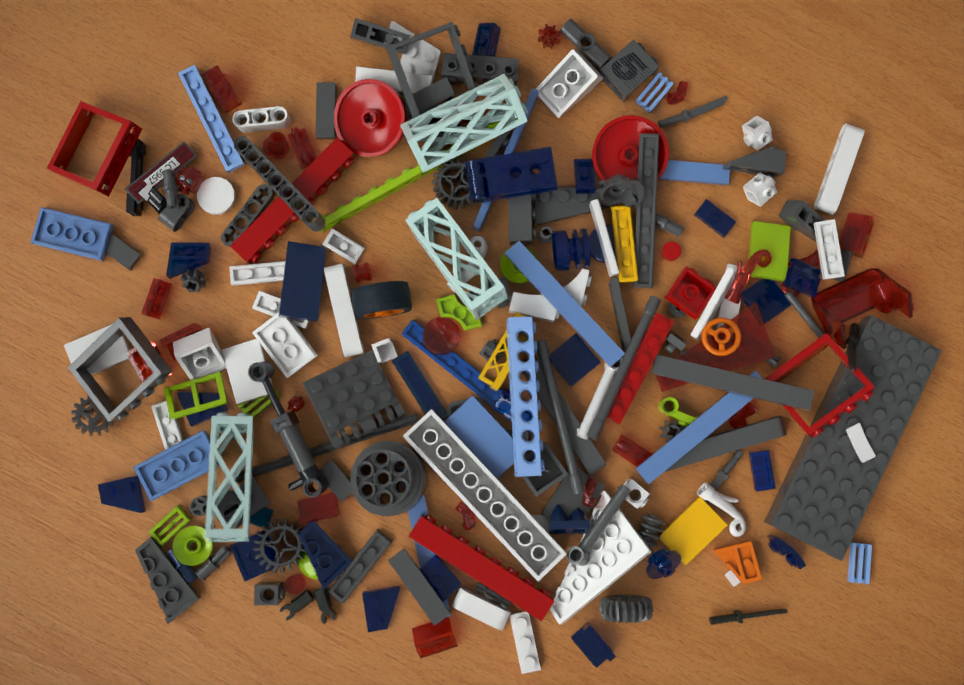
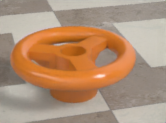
[701,317,741,356]

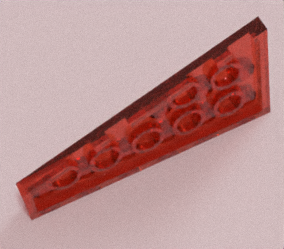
[656,302,775,392]

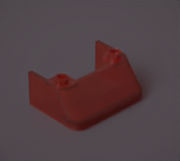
[811,268,913,349]

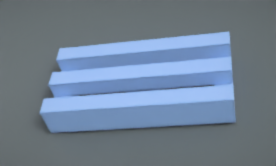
[635,72,674,113]
[847,542,872,584]

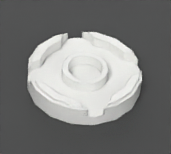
[197,177,236,215]

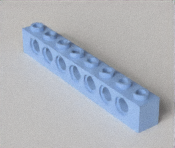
[506,317,544,477]

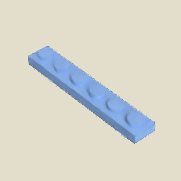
[178,65,245,173]

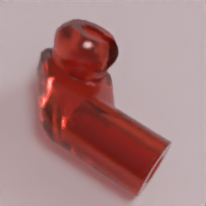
[666,81,688,105]

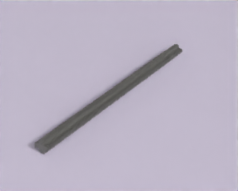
[235,413,419,483]

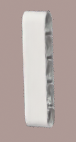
[814,123,865,215]
[324,263,364,358]

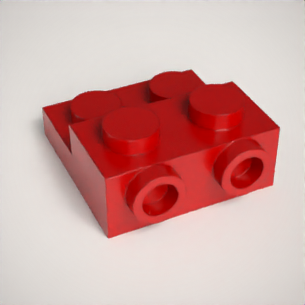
[664,266,716,320]

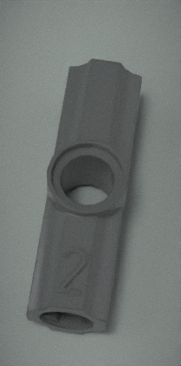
[560,19,612,70]

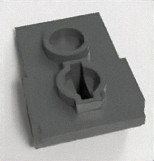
[215,477,270,529]

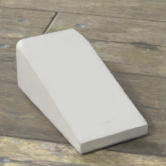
[322,228,365,264]

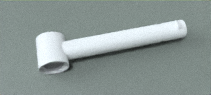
[577,356,623,440]

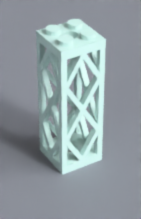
[400,74,528,173]
[405,198,508,320]
[205,413,254,542]

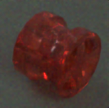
[353,262,372,283]

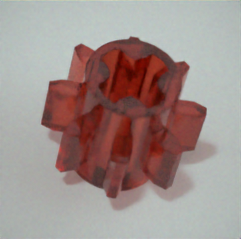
[538,24,561,49]

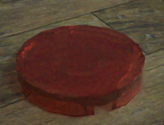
[423,317,461,355]

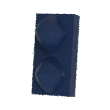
[549,505,590,534]

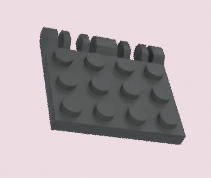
[302,350,405,449]

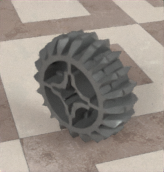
[432,158,479,210]
[253,519,306,573]
[599,594,654,623]

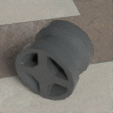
[190,496,207,516]

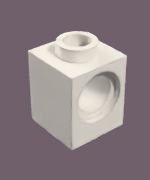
[623,478,649,509]

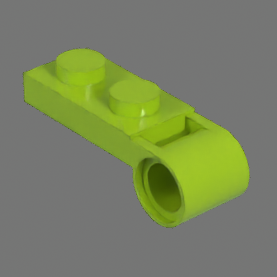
[658,397,696,427]

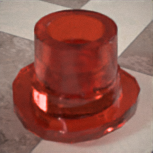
[263,132,289,159]

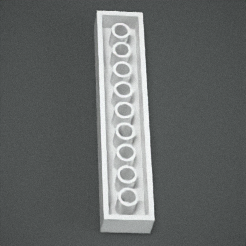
[403,409,567,581]

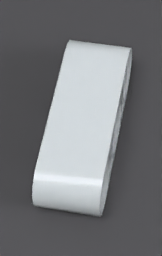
[233,106,291,133]
[452,587,511,630]

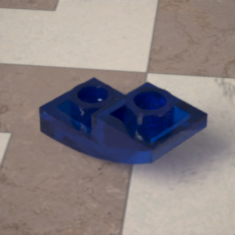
[767,534,807,569]

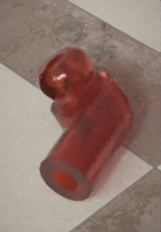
[582,478,598,508]
[455,501,476,530]

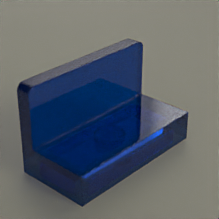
[571,622,616,667]

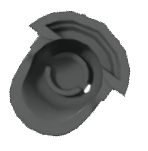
[595,174,645,208]

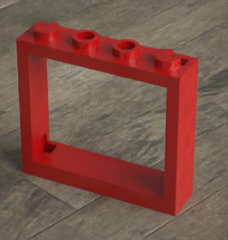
[46,101,142,197]
[765,333,875,438]

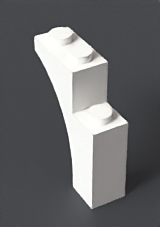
[509,269,592,323]

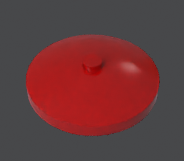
[334,79,407,157]
[592,115,669,181]

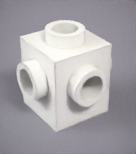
[742,116,773,150]
[743,172,777,207]

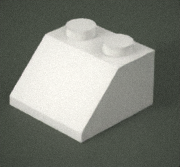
[173,328,226,380]

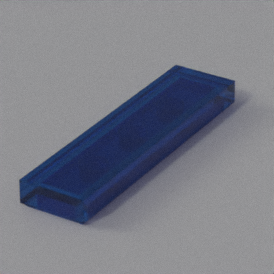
[392,351,448,419]

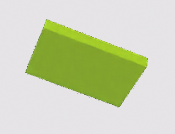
[747,221,791,282]

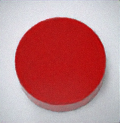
[661,241,681,261]

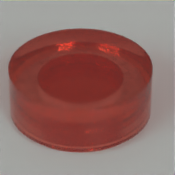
[285,574,306,595]

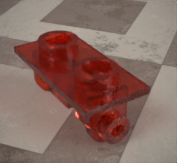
[288,127,317,169]
[141,278,172,320]
[612,434,652,467]

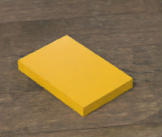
[659,496,727,565]

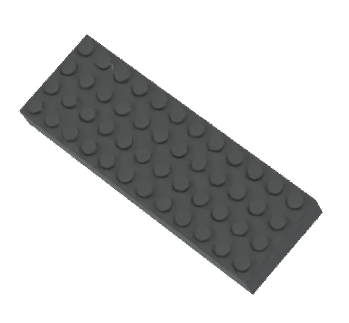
[764,315,942,561]

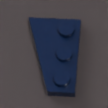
[298,520,352,590]

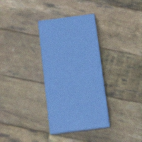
[30,207,114,261]
[444,395,514,478]
[133,430,219,501]

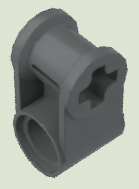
[158,194,195,232]

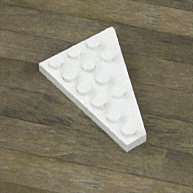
[549,490,652,625]

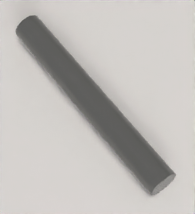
[784,291,825,338]

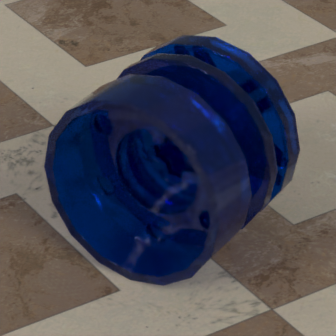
[552,228,591,271]

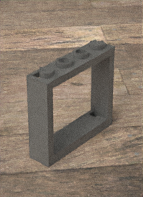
[386,22,479,119]
[68,317,172,422]

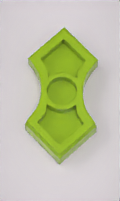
[436,294,482,331]

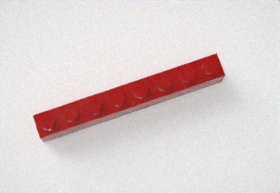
[230,138,356,264]
[408,514,554,621]

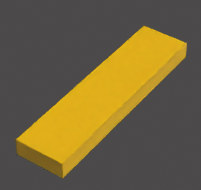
[610,206,638,283]

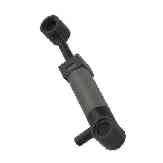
[248,361,328,498]

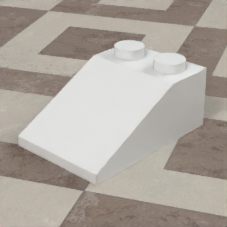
[536,49,604,118]

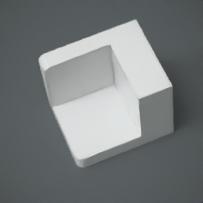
[372,338,398,364]

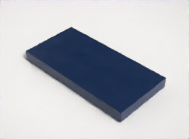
[279,241,326,322]

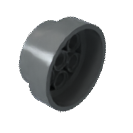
[351,441,427,516]

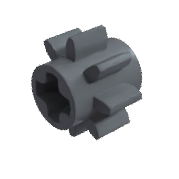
[181,269,206,292]
[659,420,683,443]

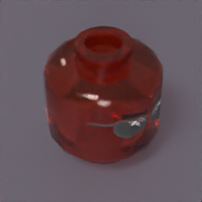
[175,166,203,195]

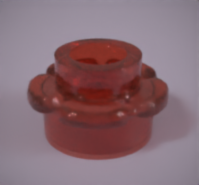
[287,396,305,413]

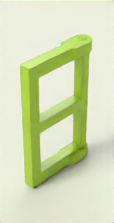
[164,371,228,420]

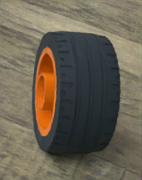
[352,281,412,319]

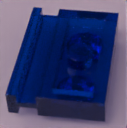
[783,259,822,297]

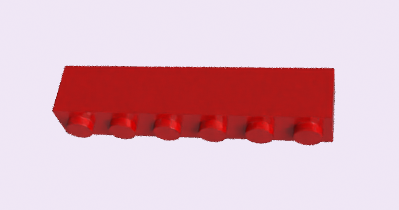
[606,313,674,424]

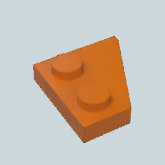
[714,540,762,584]

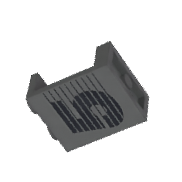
[599,40,659,103]

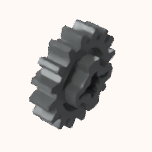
[71,395,114,436]

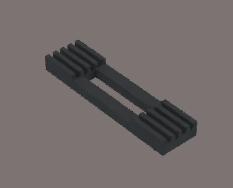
[126,138,146,216]

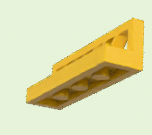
[478,312,537,391]

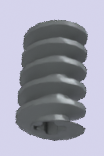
[636,512,667,557]

